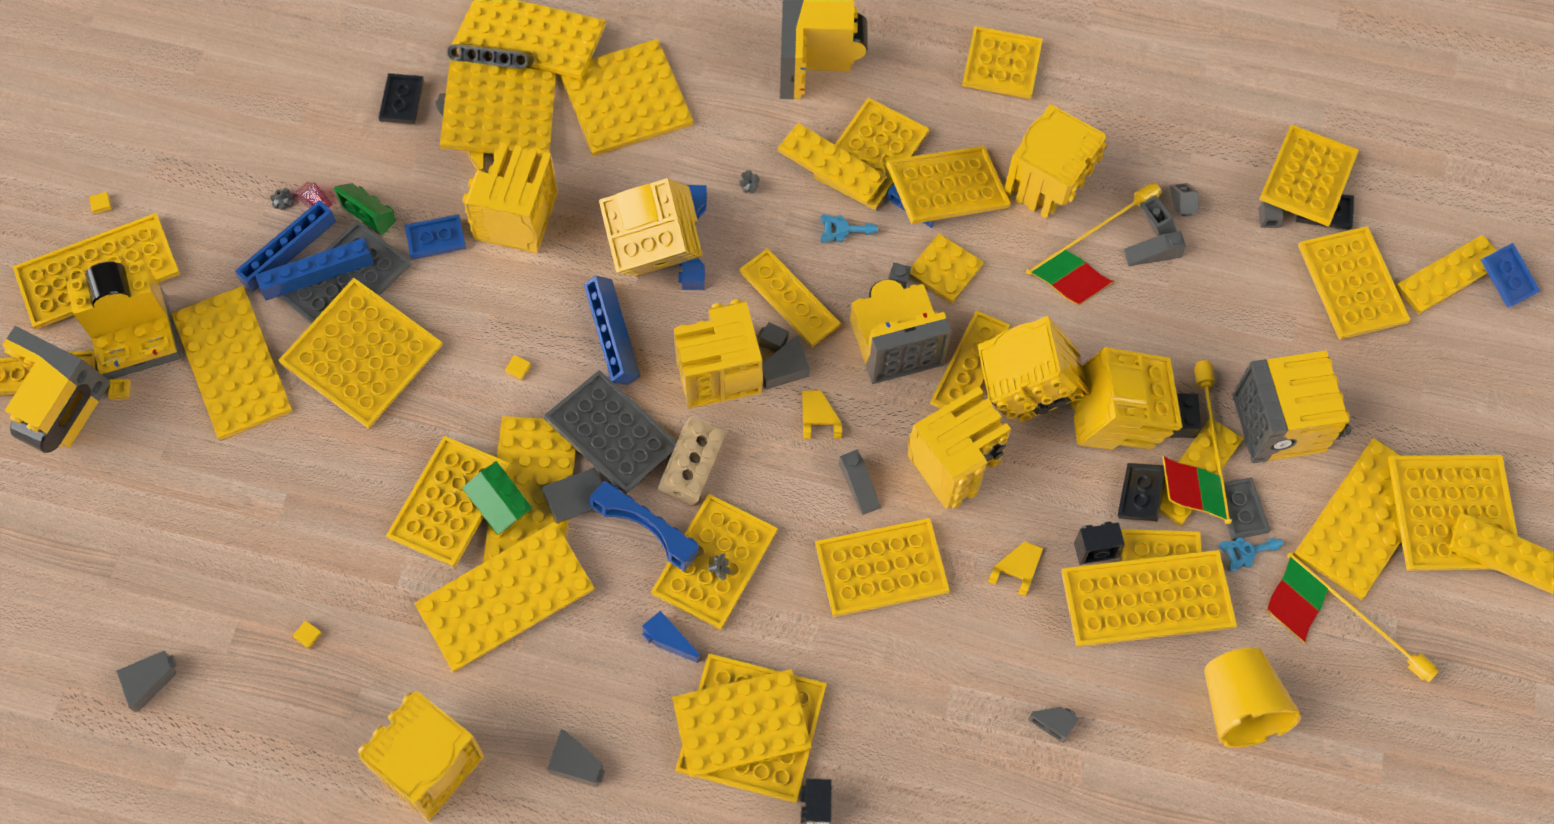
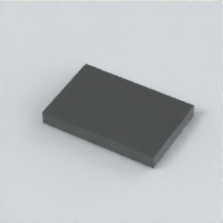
[541,467,602,524]
[1224,477,1271,540]

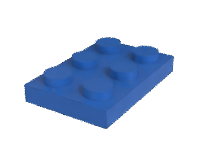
[405,214,466,260]
[1480,243,1540,308]

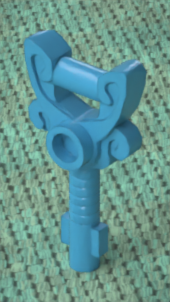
[820,214,878,243]
[1219,537,1283,573]

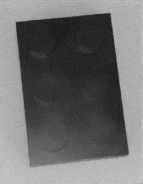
[378,73,424,124]
[1296,194,1354,230]
[1117,463,1166,522]

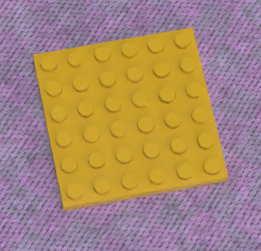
[560,38,694,157]
[440,60,556,157]
[278,278,443,429]
[1388,455,1518,571]
[675,653,827,804]

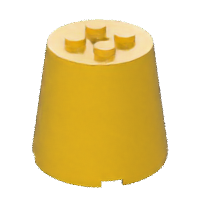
[1204,647,1301,748]

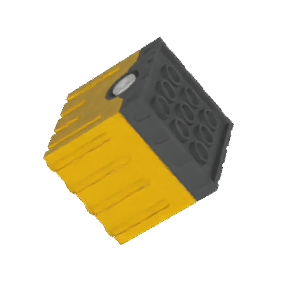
[1232,350,1350,463]

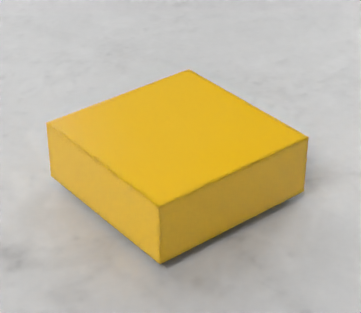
[89,191,112,214]
[505,355,531,380]
[108,379,131,400]
[292,620,322,649]

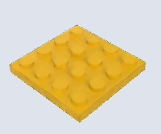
[962,26,1043,99]
[1121,529,1202,561]

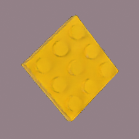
[910,233,984,304]

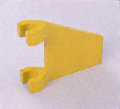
[802,390,842,439]
[988,541,1043,596]

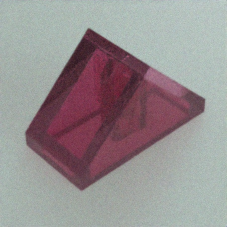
[293,182,332,208]

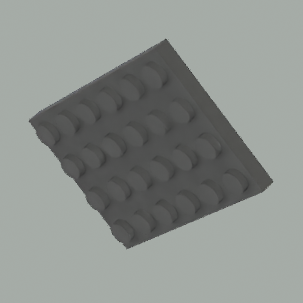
[278,220,411,324]
[544,370,677,495]

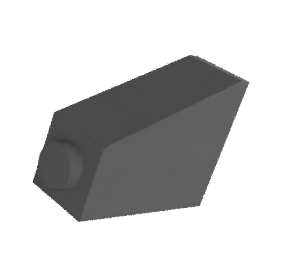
[762,336,810,389]
[117,650,177,712]
[547,729,605,788]

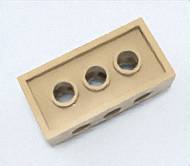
[657,416,726,506]

